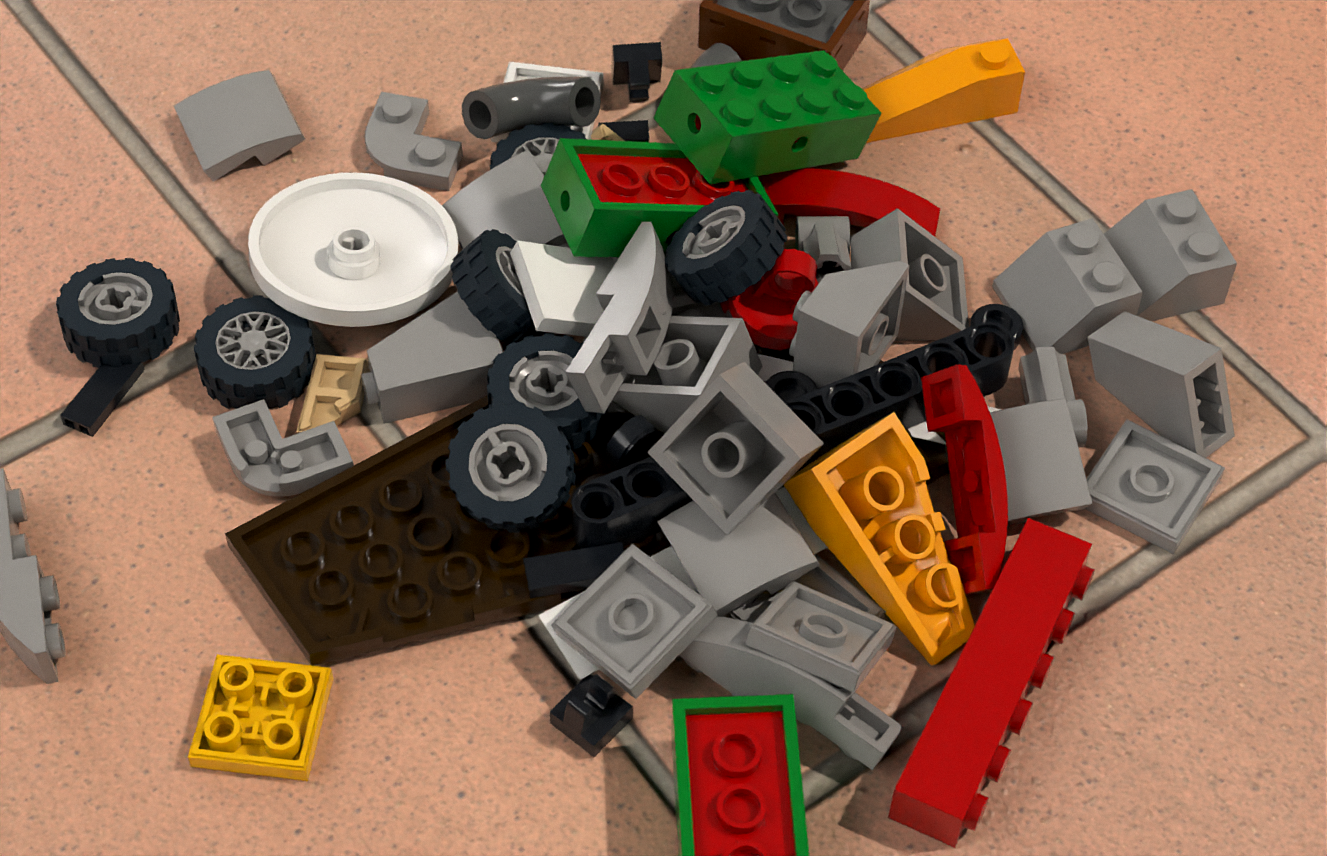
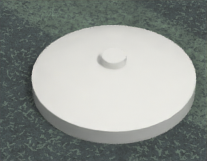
[248,173,458,327]

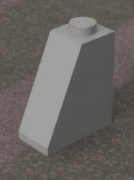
[361,291,503,424]
[1087,311,1235,458]

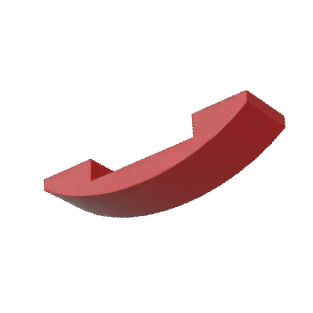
[757,168,940,236]
[921,365,1008,596]

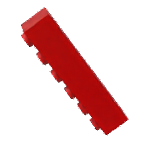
[888,518,1095,848]

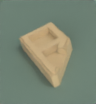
[296,354,370,434]

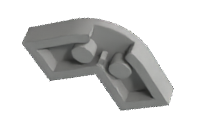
[365,92,463,191]
[212,399,354,497]

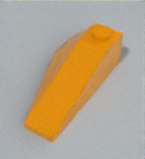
[862,38,1025,143]
[784,412,975,666]

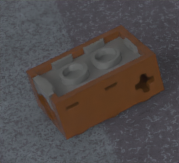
[698,0,870,70]

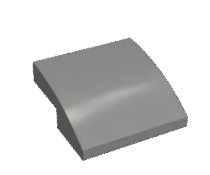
[174,70,306,182]
[442,150,567,250]
[990,398,1093,525]
[657,493,820,617]

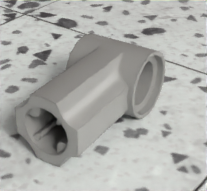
[795,216,851,283]
[1018,347,1088,448]

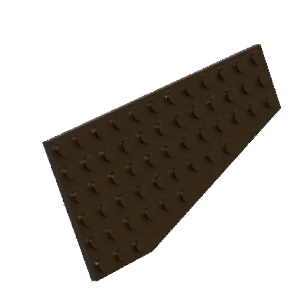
[225,343,950,666]

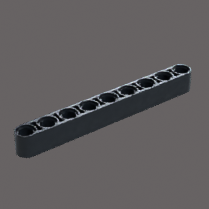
[572,322,1015,549]

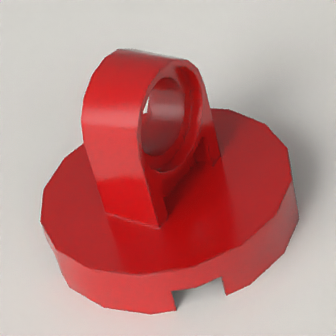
[720,249,819,350]

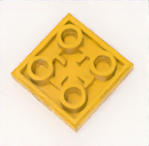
[188,654,333,781]

